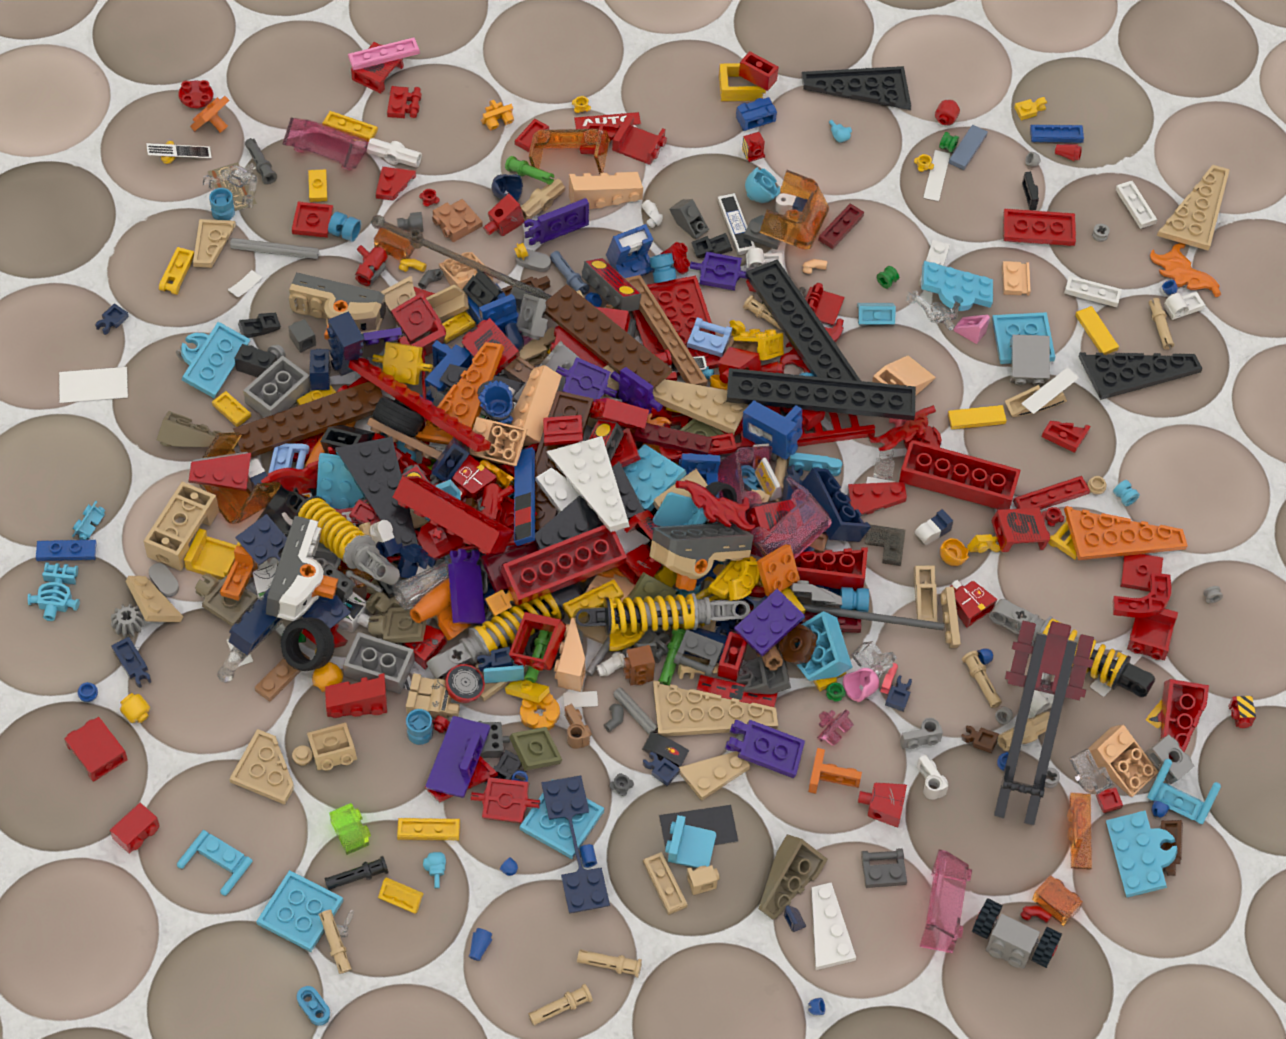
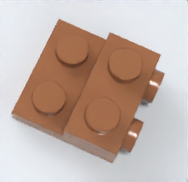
[432,199,483,242]

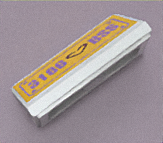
[755,458,782,501]

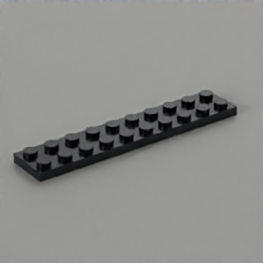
[745,259,861,381]
[726,368,916,420]

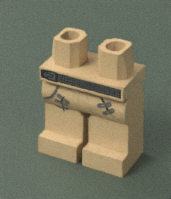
[406,673,460,719]

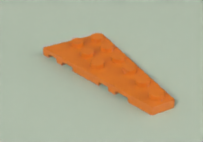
[415,342,504,445]
[1064,506,1188,560]

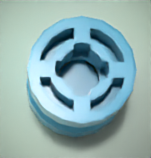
[1113,480,1140,506]

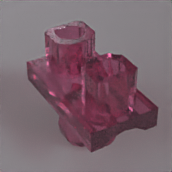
[817,709,854,746]

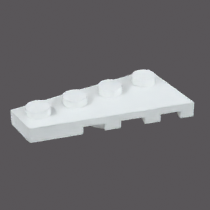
[811,883,856,970]

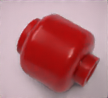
[935,100,960,126]

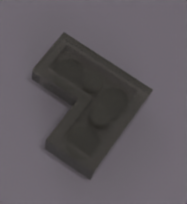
[865,524,905,566]

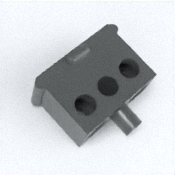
[323,564,355,603]
[478,721,510,758]

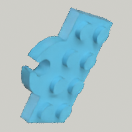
[921,261,993,311]
[181,322,251,398]
[1106,810,1177,898]

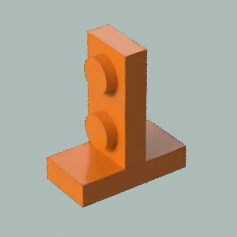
[220,546,258,601]
[808,748,862,794]

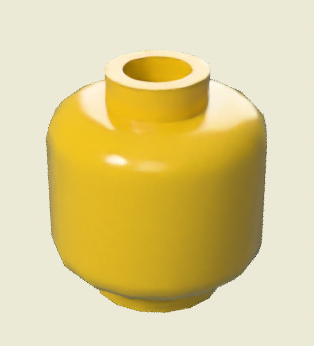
[120,693,150,723]

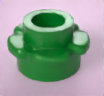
[826,683,845,702]

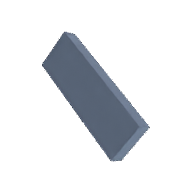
[949,125,988,170]

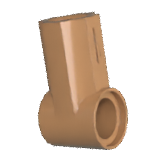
[756,645,783,670]

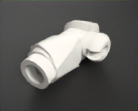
[642,200,663,228]
[596,651,626,677]

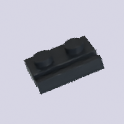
[462,269,503,307]

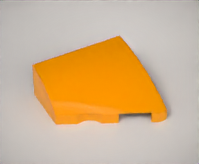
[480,459,514,489]

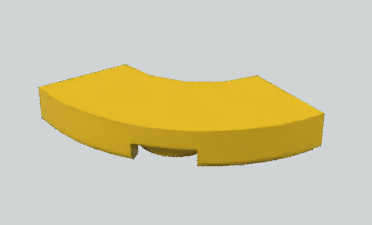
[728,561,760,601]
[610,623,645,651]

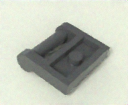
[673,630,724,677]
[861,848,907,888]

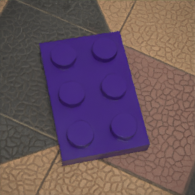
[734,589,805,657]

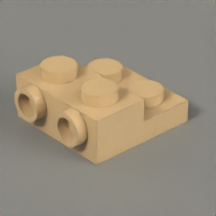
[307,723,357,771]

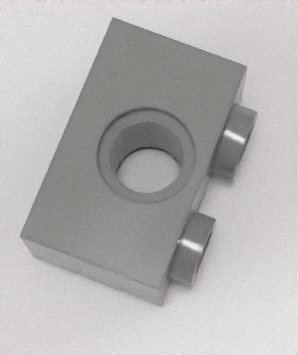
[1145,735,1194,784]

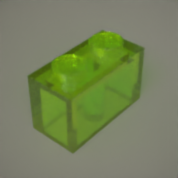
[329,803,371,855]

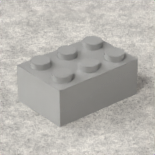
[243,355,311,418]
[343,632,415,694]

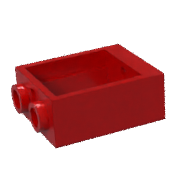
[590,398,649,430]
[509,612,566,671]

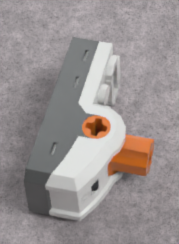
[266,516,338,621]

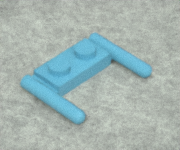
[1147,759,1221,824]
[177,830,253,896]

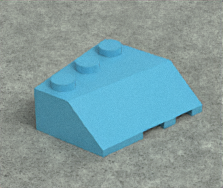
[779,611,853,681]

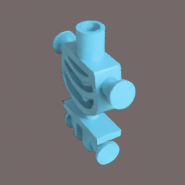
[28,562,80,621]

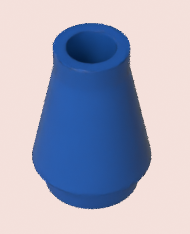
[468,928,493,961]

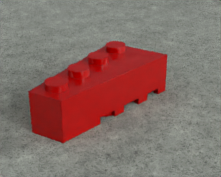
[793,547,868,591]

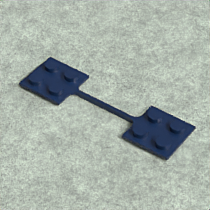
[235,514,351,629]
[541,775,610,914]

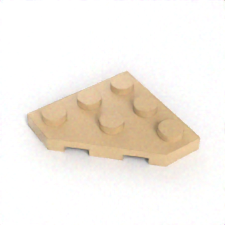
[229,729,294,805]

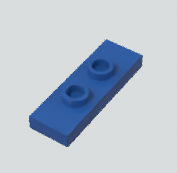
[1030,125,1084,143]
[36,540,97,561]

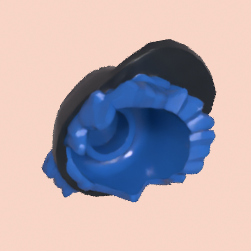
[477,380,514,424]

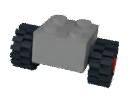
[972,898,1062,969]

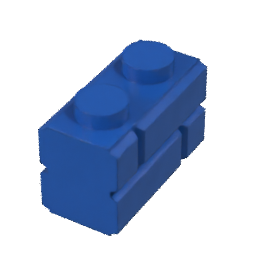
[736,97,777,131]

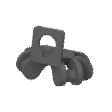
[622,625,671,663]

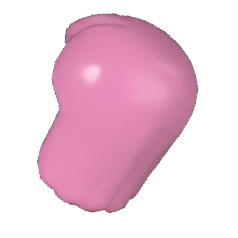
[842,668,879,702]

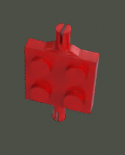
[471,777,541,824]

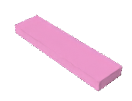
[348,37,420,71]

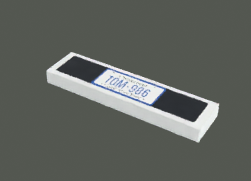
[717,193,755,255]

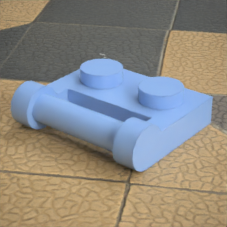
[687,317,733,357]
[269,443,310,473]

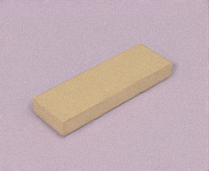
[643,852,688,915]

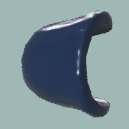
[491,174,523,202]
[505,322,524,352]

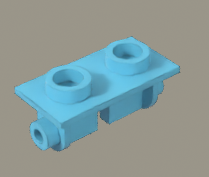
[72,501,105,540]

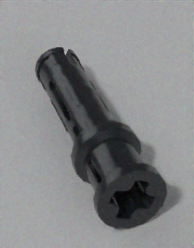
[324,856,389,890]

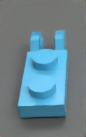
[788,453,843,476]

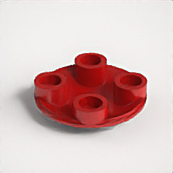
[178,80,214,108]

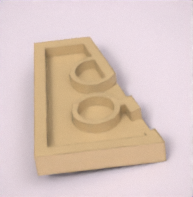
[678,751,750,801]

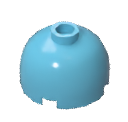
[745,167,780,203]

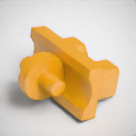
[481,100,514,131]

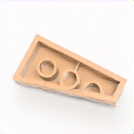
[569,172,643,210]
[508,365,562,447]

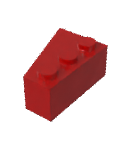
[325,673,387,718]

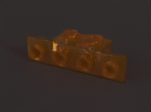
[1067,792,1092,870]

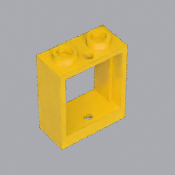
[719,63,766,101]

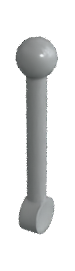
[346,570,383,592]

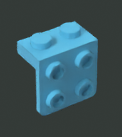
[653,492,707,526]
[665,815,716,868]

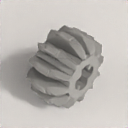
[111,603,145,638]

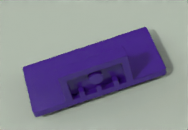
[426,716,491,798]

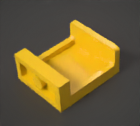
[184,528,242,580]

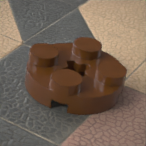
[779,624,817,664]

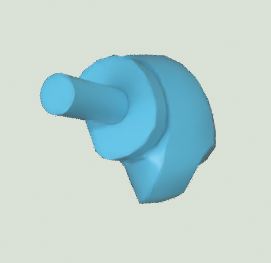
[829,120,852,143]
[423,852,446,888]

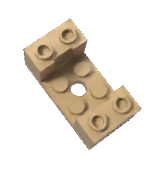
[143,481,219,571]

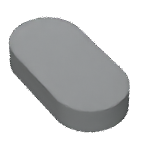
[516,249,551,272]
[149,563,179,597]

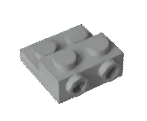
[516,294,548,340]

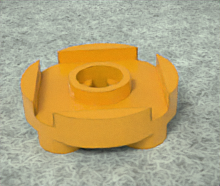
[520,693,560,730]

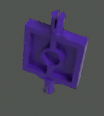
[690,252,747,291]
[556,357,617,400]
[610,367,663,415]

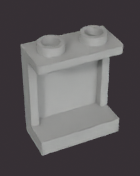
[1010,335,1050,386]

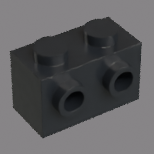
[234,344,277,378]

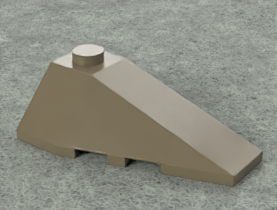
[156,411,237,448]
[758,834,828,920]

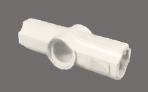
[367,138,422,167]

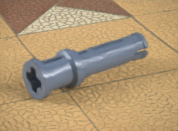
[550,251,590,296]

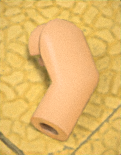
[802,259,827,274]

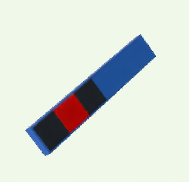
[514,447,535,546]

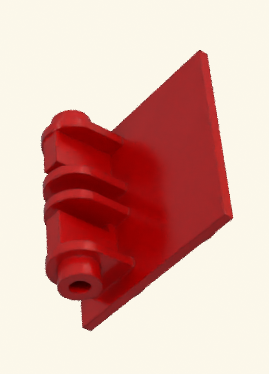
[805,283,845,326]

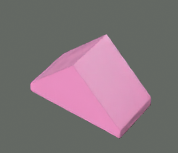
[953,315,990,344]

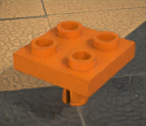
[190,96,230,133]
[756,544,800,596]

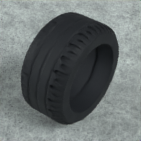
[372,396,425,437]
[280,617,335,671]

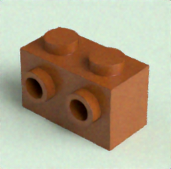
[623,645,655,686]

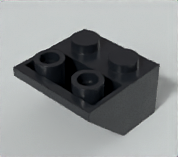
[320,425,375,455]

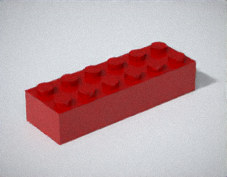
[899,440,1021,510]
[392,476,515,555]
[501,525,627,606]

